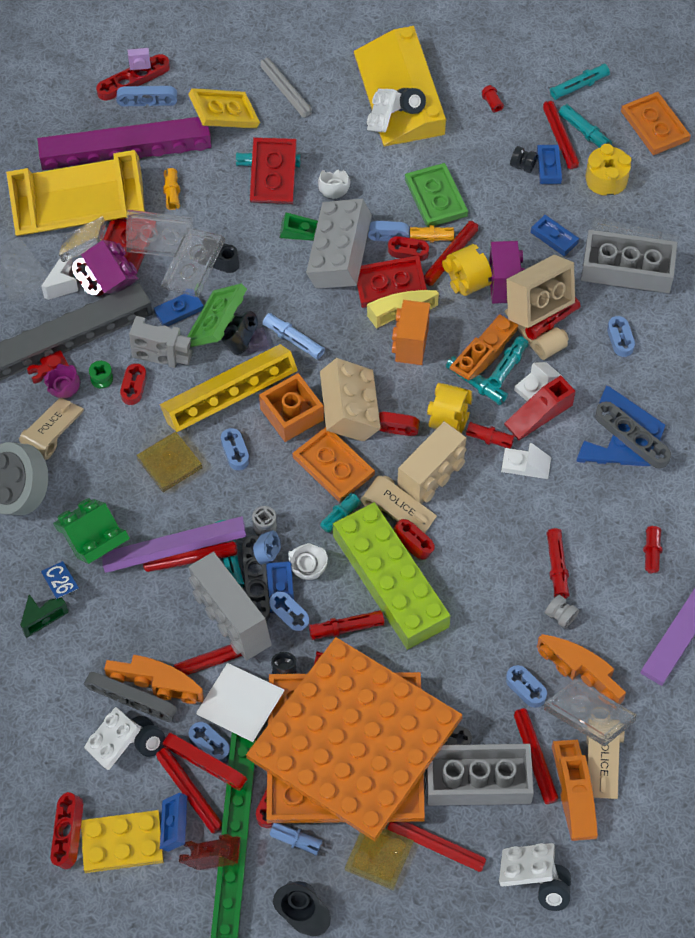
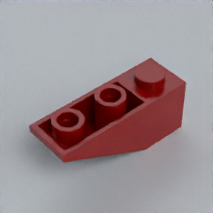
[504,375,576,441]

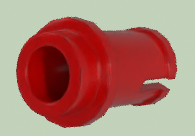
[481,85,504,113]

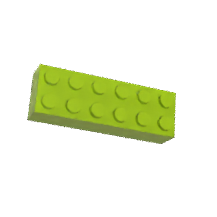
[333,502,451,650]

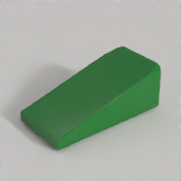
[279,212,318,241]

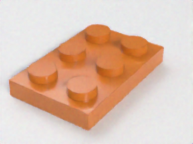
[621,92,691,155]
[292,427,375,503]

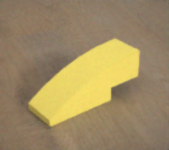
[367,290,439,329]

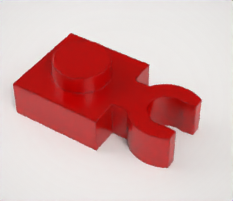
[27,350,69,384]

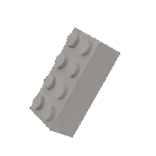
[306,198,372,288]
[581,230,677,293]
[188,552,272,661]
[426,744,534,806]

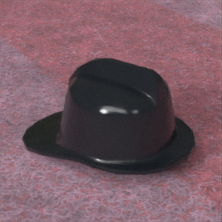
[273,881,331,937]

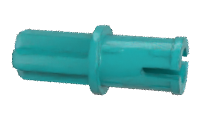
[320,493,361,533]

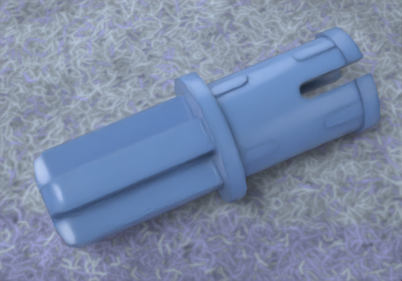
[270,823,323,856]

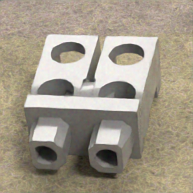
[129,316,192,368]

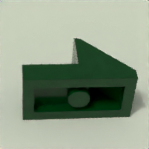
[20,595,69,638]

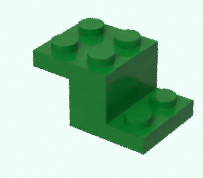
[53,498,130,564]

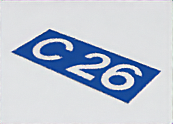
[41,561,79,599]

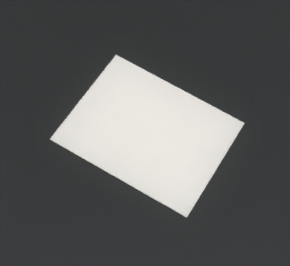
[197,663,285,742]

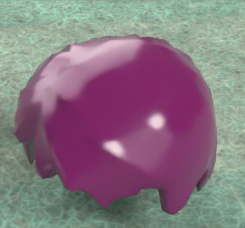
[44,364,81,398]

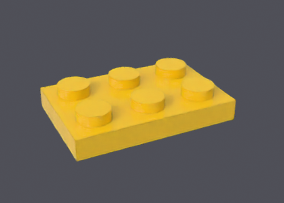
[188,88,260,128]
[81,810,164,873]

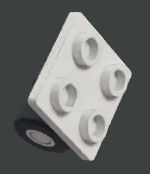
[367,88,426,132]
[84,707,166,770]
[499,843,571,911]

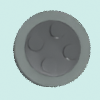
[0,442,48,515]

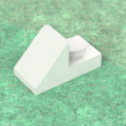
[41,253,78,300]
[514,362,563,401]
[501,443,551,479]

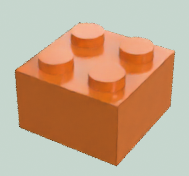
[392,299,430,365]
[259,373,324,442]

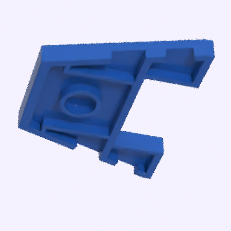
[577,386,665,466]

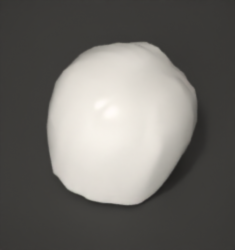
[318,170,350,199]
[288,543,328,580]

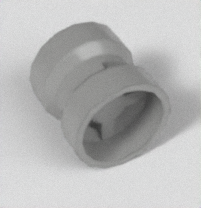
[252,506,277,536]
[545,595,579,629]

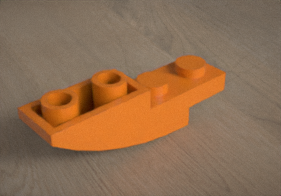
[450,314,518,380]
[537,634,626,708]
[104,655,204,704]
[552,739,598,841]

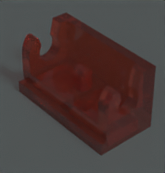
[179,834,240,870]

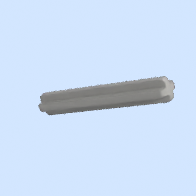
[260,57,312,118]

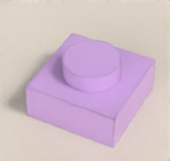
[128,48,151,70]

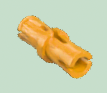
[163,168,180,210]
[410,225,454,243]

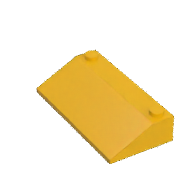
[354,26,446,146]
[6,150,145,236]

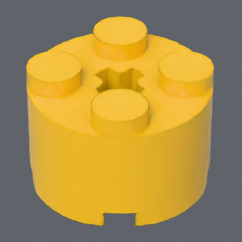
[585,144,631,196]
[442,244,492,296]
[427,383,472,433]

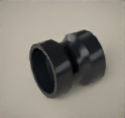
[510,146,538,173]
[271,652,297,674]

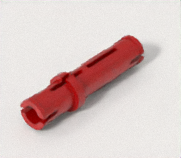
[525,297,580,340]
[546,528,570,599]
[309,610,384,640]

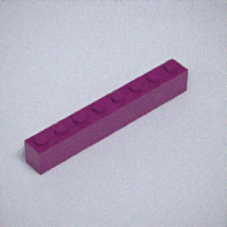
[37,117,211,171]

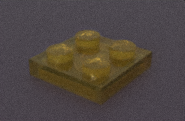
[137,431,202,493]
[345,829,414,891]

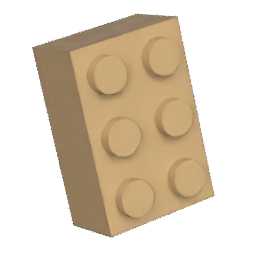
[507,255,575,328]
[320,358,381,441]
[397,421,466,504]

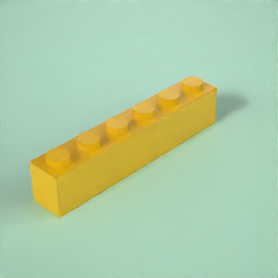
[159,344,298,432]

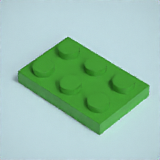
[405,163,468,227]
[187,283,247,347]

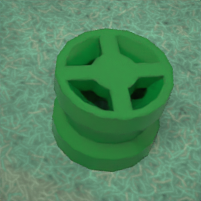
[89,360,113,389]

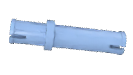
[263,313,325,360]

